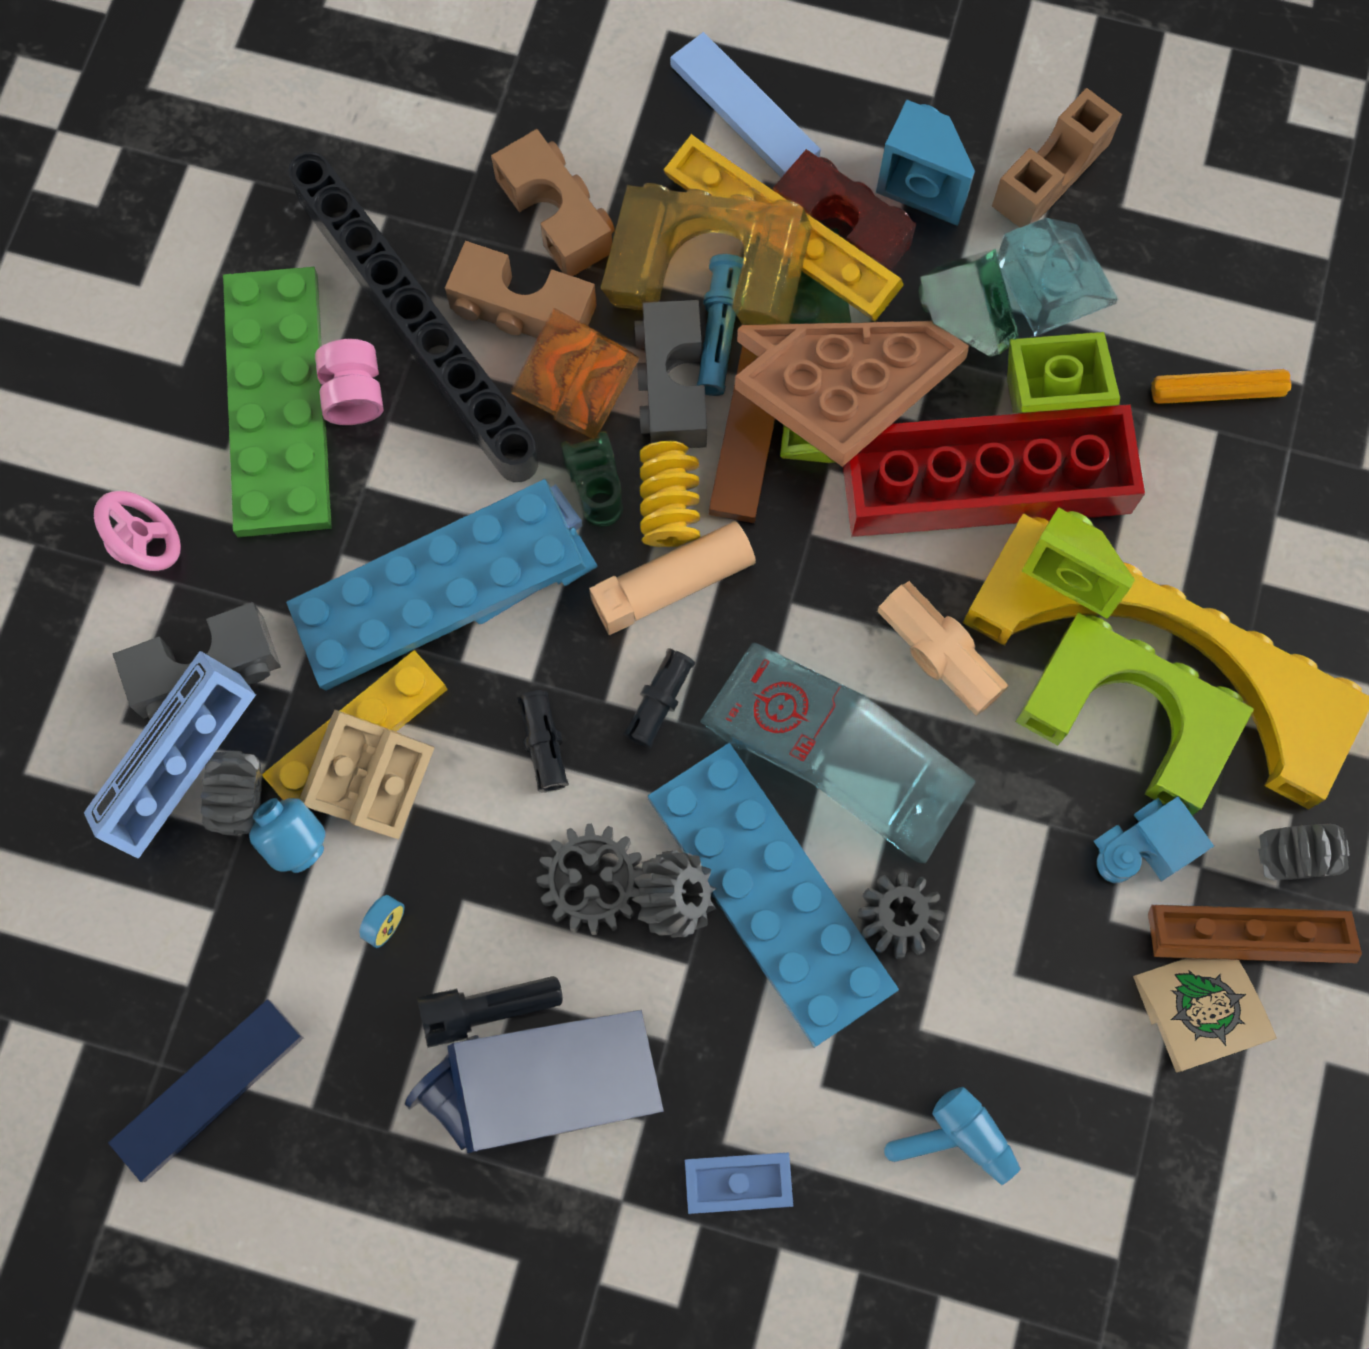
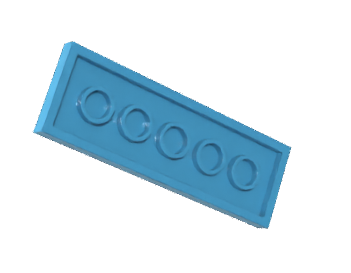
[286,479,586,690]
[648,742,899,1048]

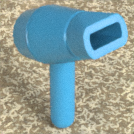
[884,1087,1021,1185]

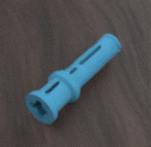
[696,254,750,396]

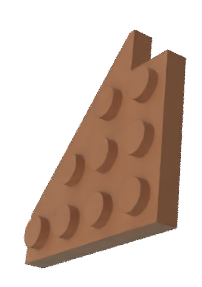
[735,321,969,467]

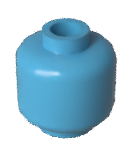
[249,798,326,873]

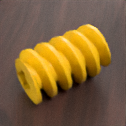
[640,441,700,547]

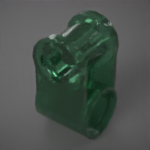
[560,430,623,527]

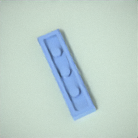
[670,32,821,183]

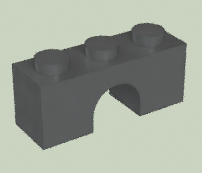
[635,300,707,448]
[113,602,281,719]

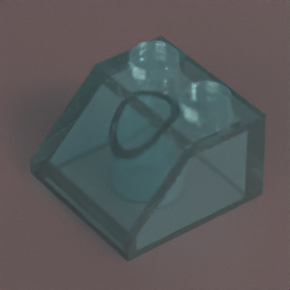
[996,218,1118,336]

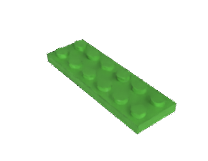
[223,267,332,537]

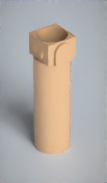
[589,521,756,635]

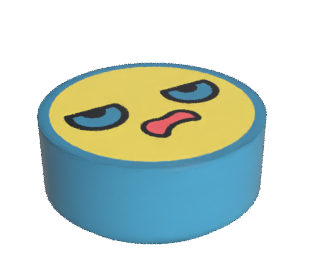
[359,895,405,948]

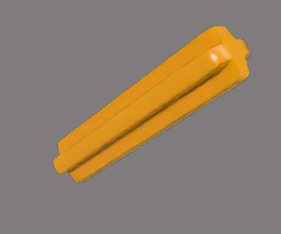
[1151,369,1291,404]

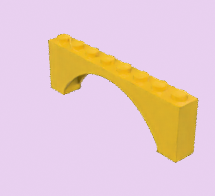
[963,514,1369,810]

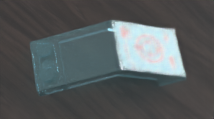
[700,643,976,863]

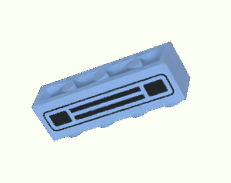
[84,651,256,859]

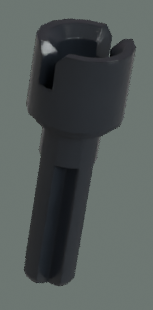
[417,976,563,1048]

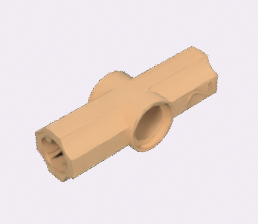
[877,581,1009,716]

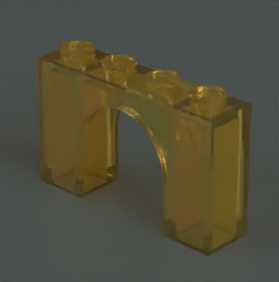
[601,183,812,325]

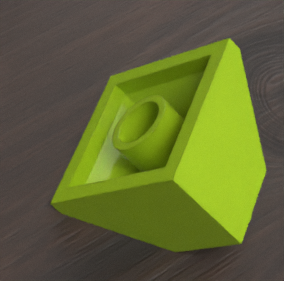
[1022,507,1135,619]

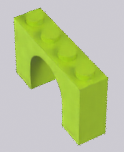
[1015,612,1254,816]

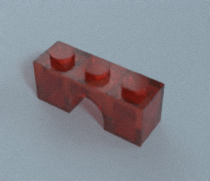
[773,149,916,271]

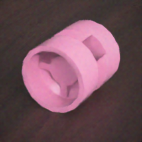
[315,339,384,425]

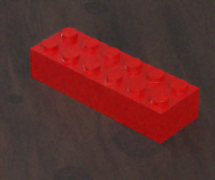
[843,404,1145,537]

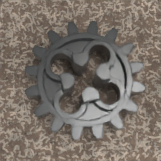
[537,823,643,935]

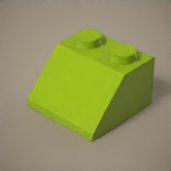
[1007,332,1120,413]

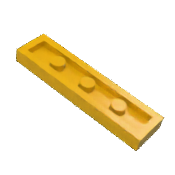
[262,650,447,800]

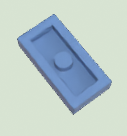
[685,1152,793,1214]

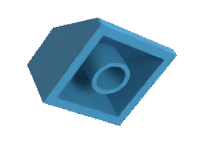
[876,100,975,226]

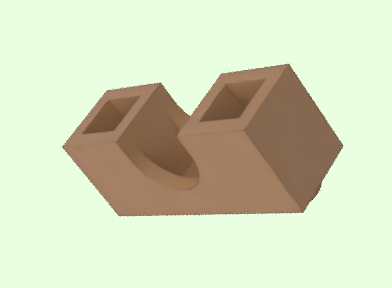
[992,88,1122,233]
[491,129,615,276]
[445,241,597,352]

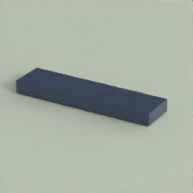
[108,999,304,1182]

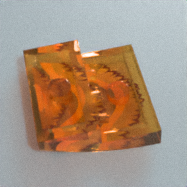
[511,308,639,440]

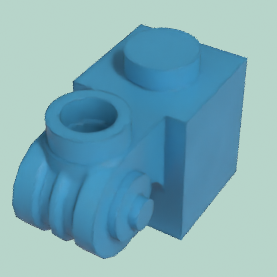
[1094,797,1214,883]

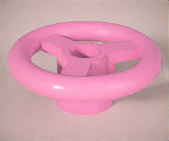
[94,491,181,571]

